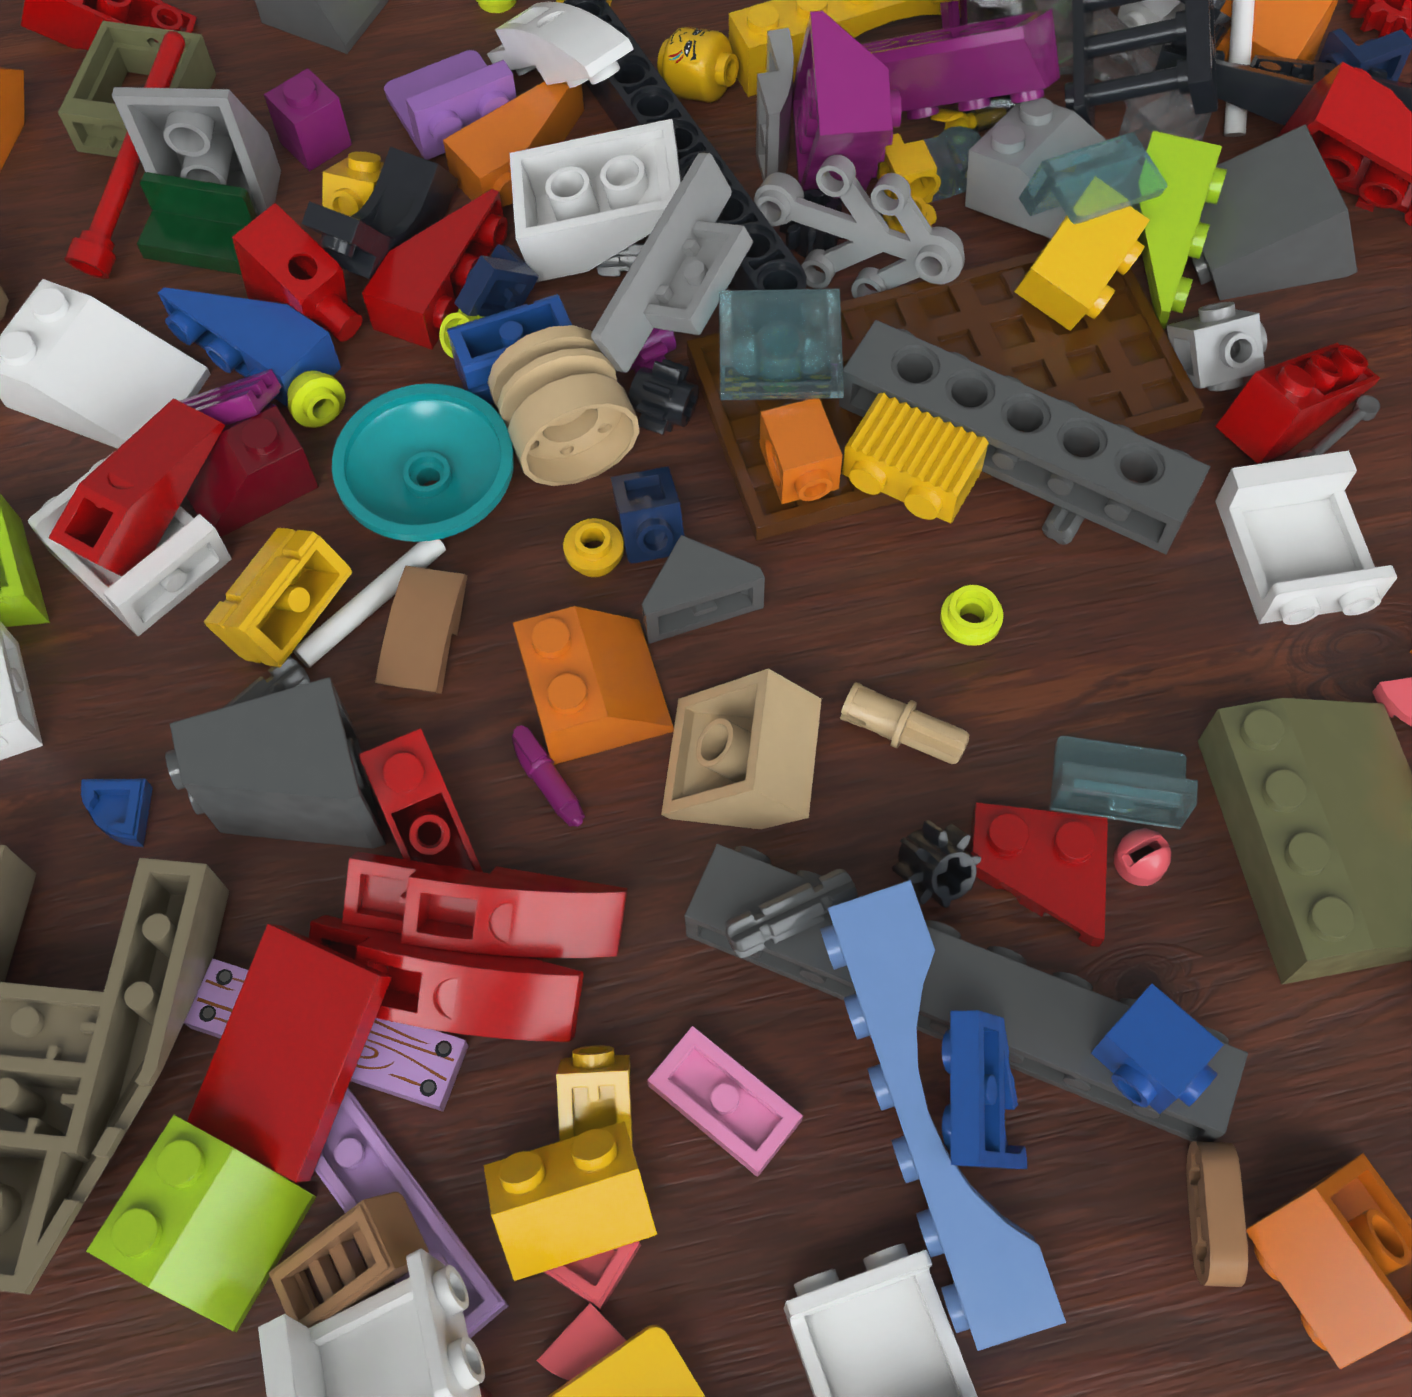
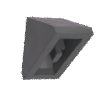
[642,535,765,644]

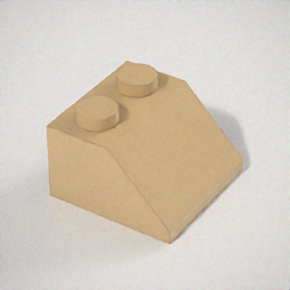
[661,668,821,829]

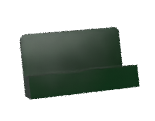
[137,172,257,275]

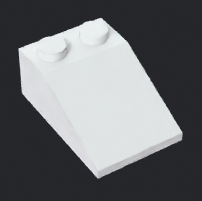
[509,119,681,282]
[0,279,211,449]

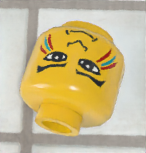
[657,27,739,103]

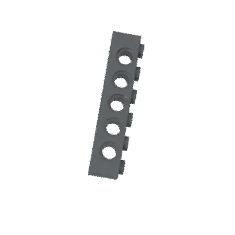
[839,320,1211,555]

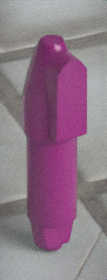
[512,725,585,827]

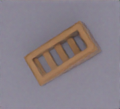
[269,1192,429,1328]

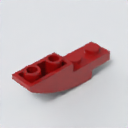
[342,851,628,958]
[309,915,584,1042]

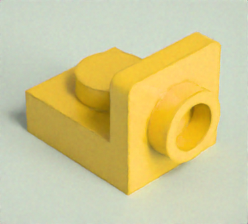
[556,1045,633,1148]

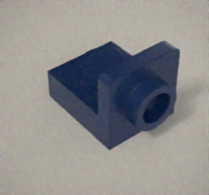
[1318,28,1412,81]
[454,244,539,317]
[610,466,685,563]

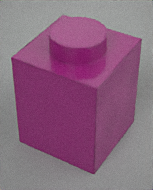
[264,68,352,172]

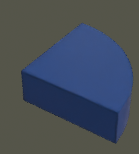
[81,779,153,847]

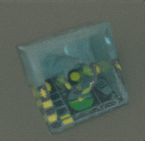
[719,289,844,400]

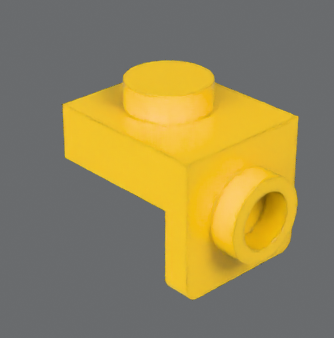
[322,152,384,217]

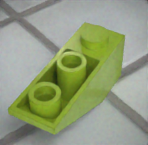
[1132,131,1227,329]

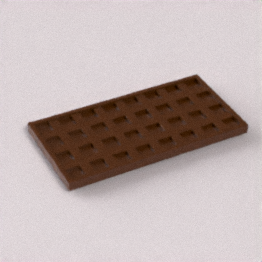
[687,251,1205,541]

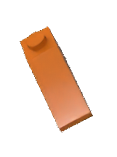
[443,81,584,208]

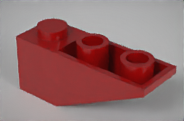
[21,0,197,50]
[362,189,508,350]
[1215,342,1380,464]
[48,398,225,576]
[358,727,483,872]

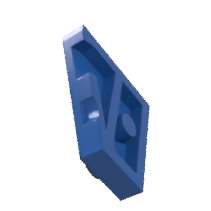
[942,1010,1027,1169]

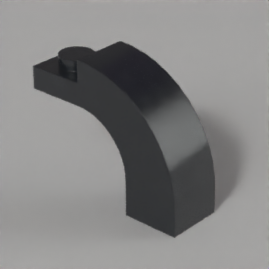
[301,147,458,279]

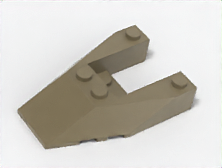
[0,845,229,1295]

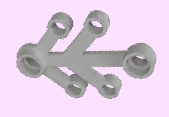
[754,155,965,298]

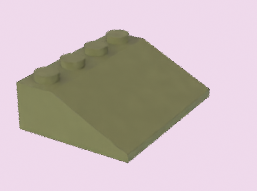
[1198,698,1412,985]

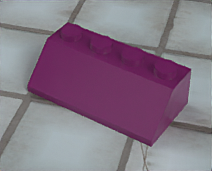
[860,8,1060,120]
[792,11,901,198]

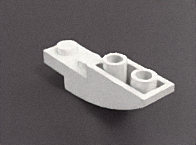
[487,1,634,88]

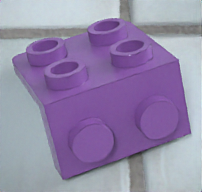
[384,50,516,160]

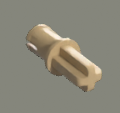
[840,682,969,764]

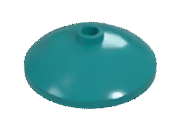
[332,383,514,542]

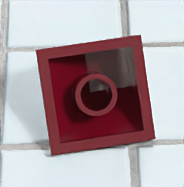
[186,402,319,538]

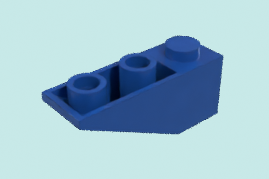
[158,287,341,407]

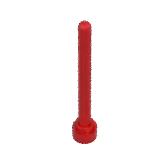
[64,31,185,279]

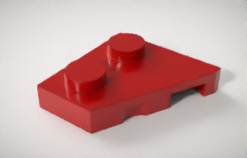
[970,802,1108,947]

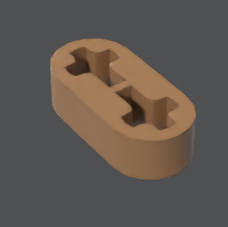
[1186,1141,1248,1287]

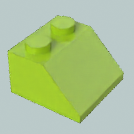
[86,1115,316,1332]

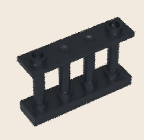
[1065,0,1218,129]

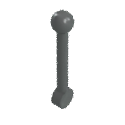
[1294,395,1380,459]

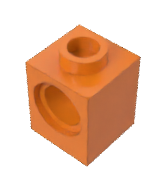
[760,398,843,504]

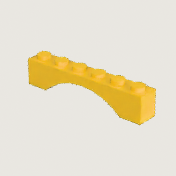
[729,0,1028,97]

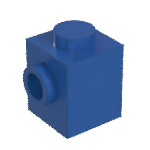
[1091,983,1224,1114]

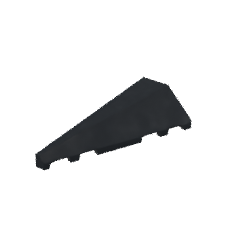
[1155,44,1412,126]

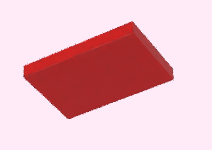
[187,924,392,1183]

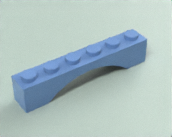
[820,880,1066,1351]

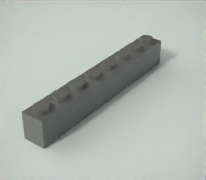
[685,844,1248,1142]

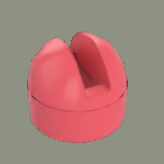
[1114,828,1171,886]

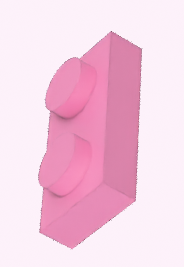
[647,1026,803,1177]

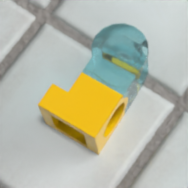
[877,126,982,203]

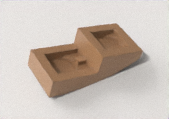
[375,565,467,694]

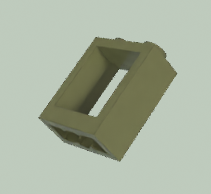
[58,21,216,157]

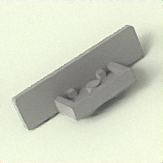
[591,153,753,373]

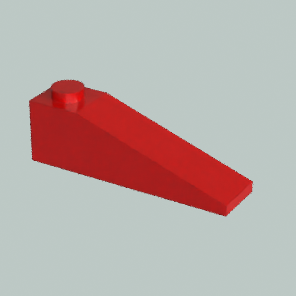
[1276,62,1412,226]

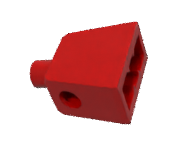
[232,203,363,342]

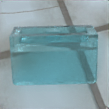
[1019,132,1167,224]
[1050,736,1198,829]

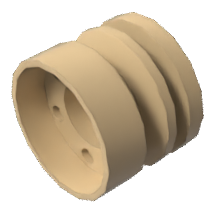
[487,325,639,486]

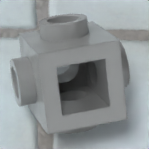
[1167,302,1267,391]

